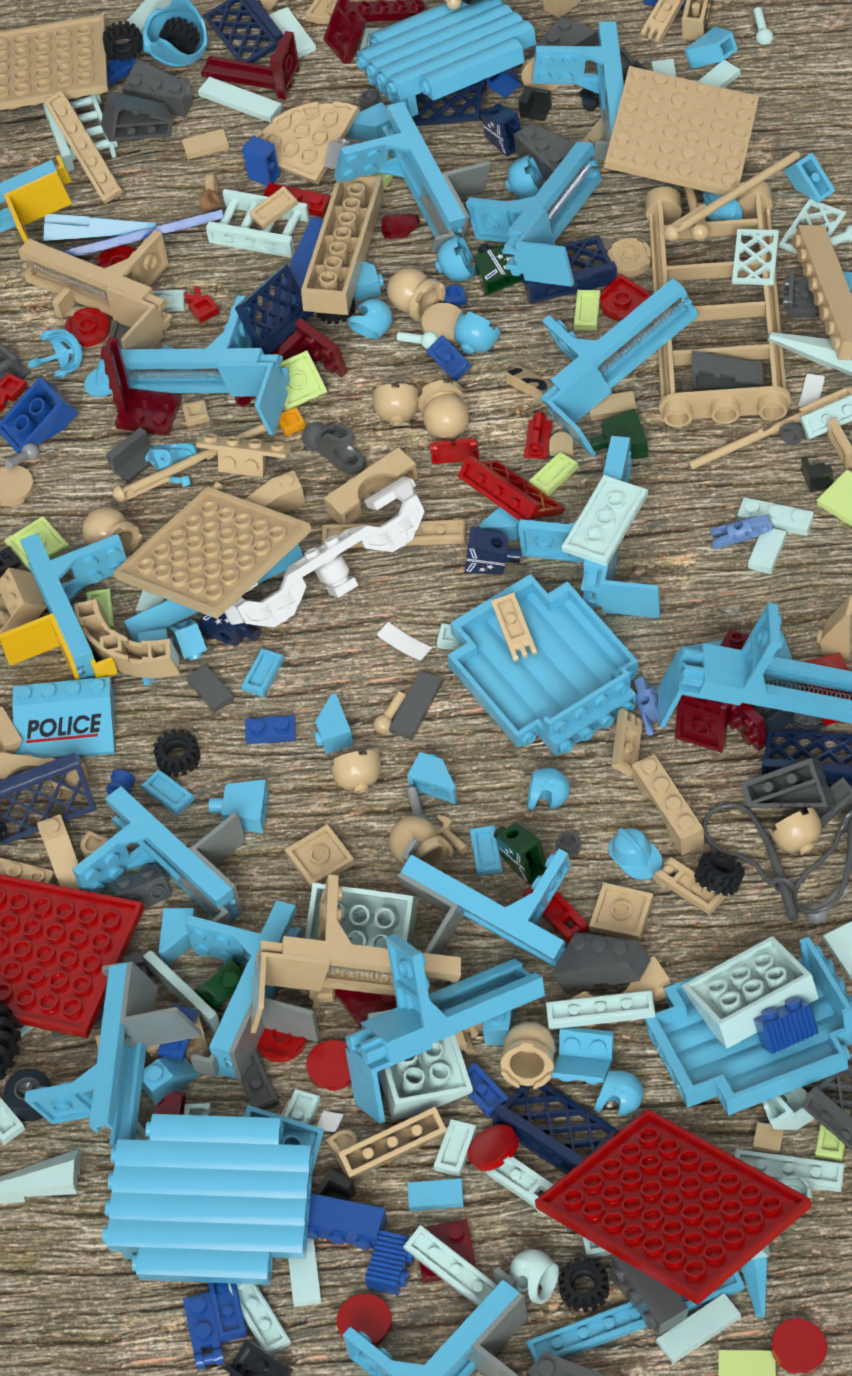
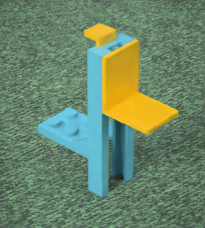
[0,155,72,243]
[0,533,126,680]

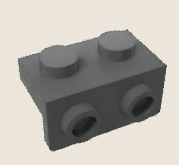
[784,268,817,318]
[110,864,172,908]

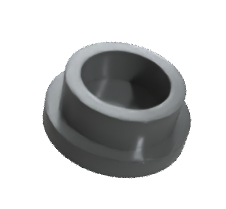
[359,90,381,109]
[780,422,803,446]
[556,832,581,857]

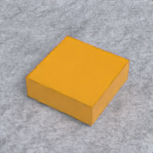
[278,407,306,436]

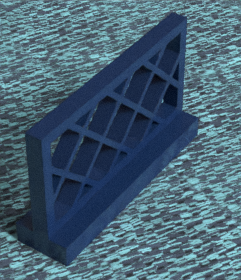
[203,0,283,63]
[412,79,487,126]
[520,235,617,304]
[235,264,315,355]
[762,729,852,787]
[0,753,97,845]
[492,1084,618,1174]

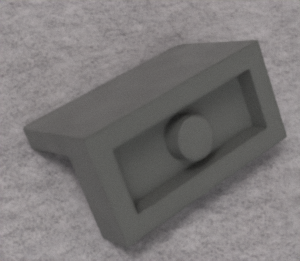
[106,427,152,483]

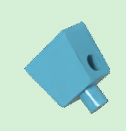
[209,780,269,834]

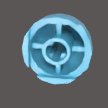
[505,154,543,199]
[435,235,476,282]
[454,312,501,355]

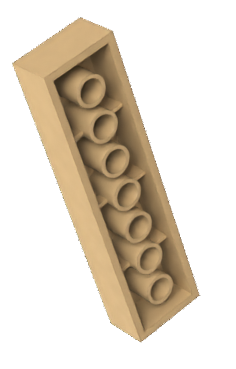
[301,175,384,315]

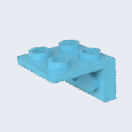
[552,1027,614,1084]

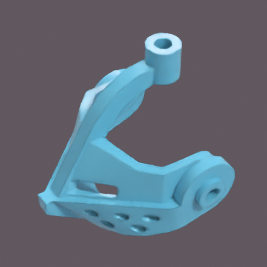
[28,329,82,378]
[145,443,197,487]

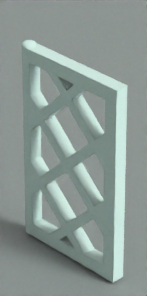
[778,199,846,254]
[732,229,779,286]

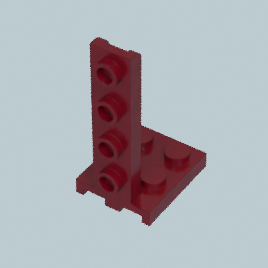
[323,0,428,64]
[201,31,300,100]
[234,318,348,408]
[101,337,182,436]
[675,629,750,753]

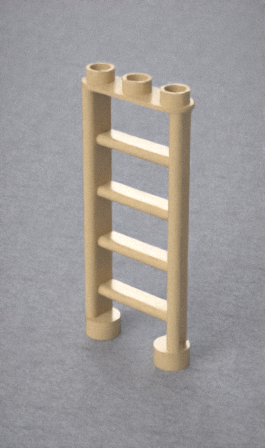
[645,181,791,427]

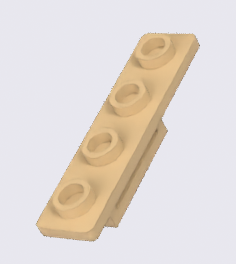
[196,433,292,477]

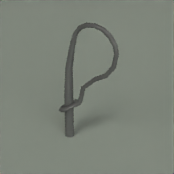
[702,803,799,921]
[792,804,852,914]

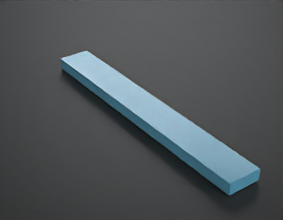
[123,544,304,642]
[526,1271,745,1363]

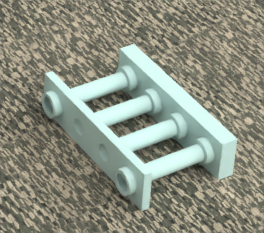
[43,94,118,171]
[206,189,310,258]

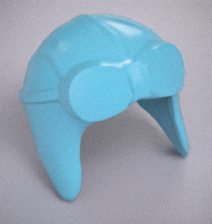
[142,0,208,67]

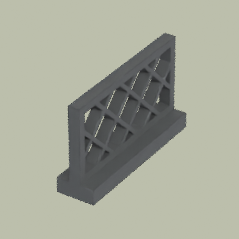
[801,1064,852,1150]

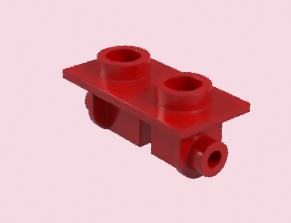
[524,411,553,459]
[430,437,479,465]

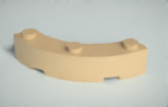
[74,598,180,678]

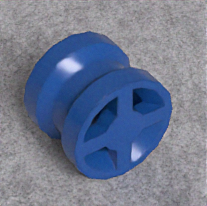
[106,769,136,795]

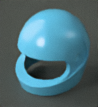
[347,299,393,339]
[527,768,570,811]
[594,1071,644,1115]

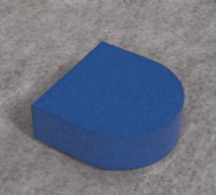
[443,285,467,307]

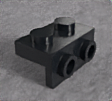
[223,1339,294,1376]

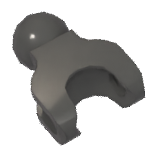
[302,422,366,475]

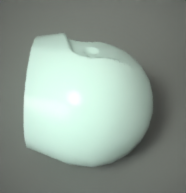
[509,1249,559,1304]

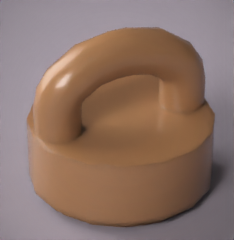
[199,189,221,213]

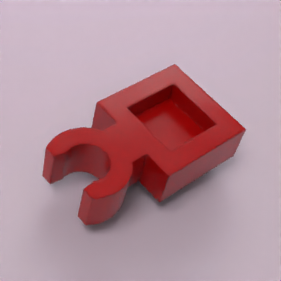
[184,286,220,324]
[0,373,27,412]

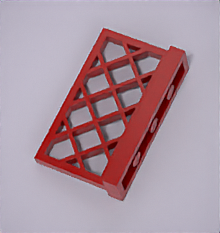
[458,456,565,521]

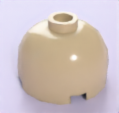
[373,383,419,425]
[329,750,381,794]
[769,807,822,855]

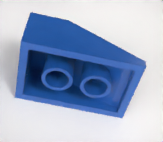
[0,376,79,454]

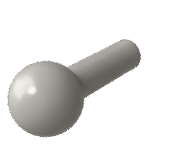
[5,443,40,469]
[407,787,430,821]
[806,887,849,924]

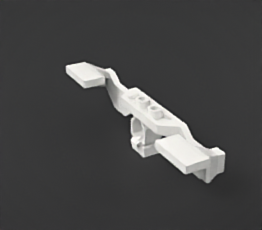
[224,476,425,627]

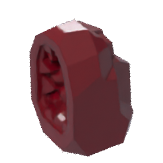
[381,214,420,239]
[153,1090,186,1115]

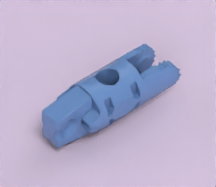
[710,515,773,549]
[634,676,668,736]

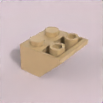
[0,568,47,634]

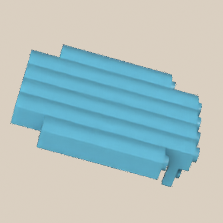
[356,0,537,117]
[447,574,638,756]
[645,937,852,1115]
[102,1114,314,1285]

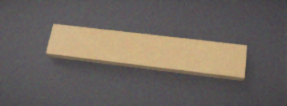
[44,89,123,204]
[322,519,466,548]

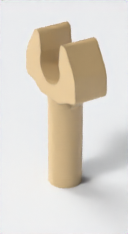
[435,815,468,854]

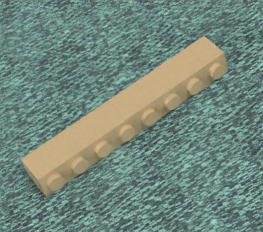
[792,225,852,360]

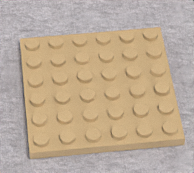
[0,14,109,110]
[604,66,759,199]
[113,486,312,619]

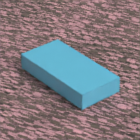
[241,648,285,697]
[141,769,195,816]
[470,825,502,876]
[408,1178,464,1211]

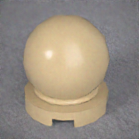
[387,267,446,322]
[417,380,469,440]
[82,507,142,557]
[389,816,453,871]
[500,1022,556,1089]

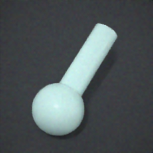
[753,7,773,45]
[830,225,852,246]
[397,331,438,349]

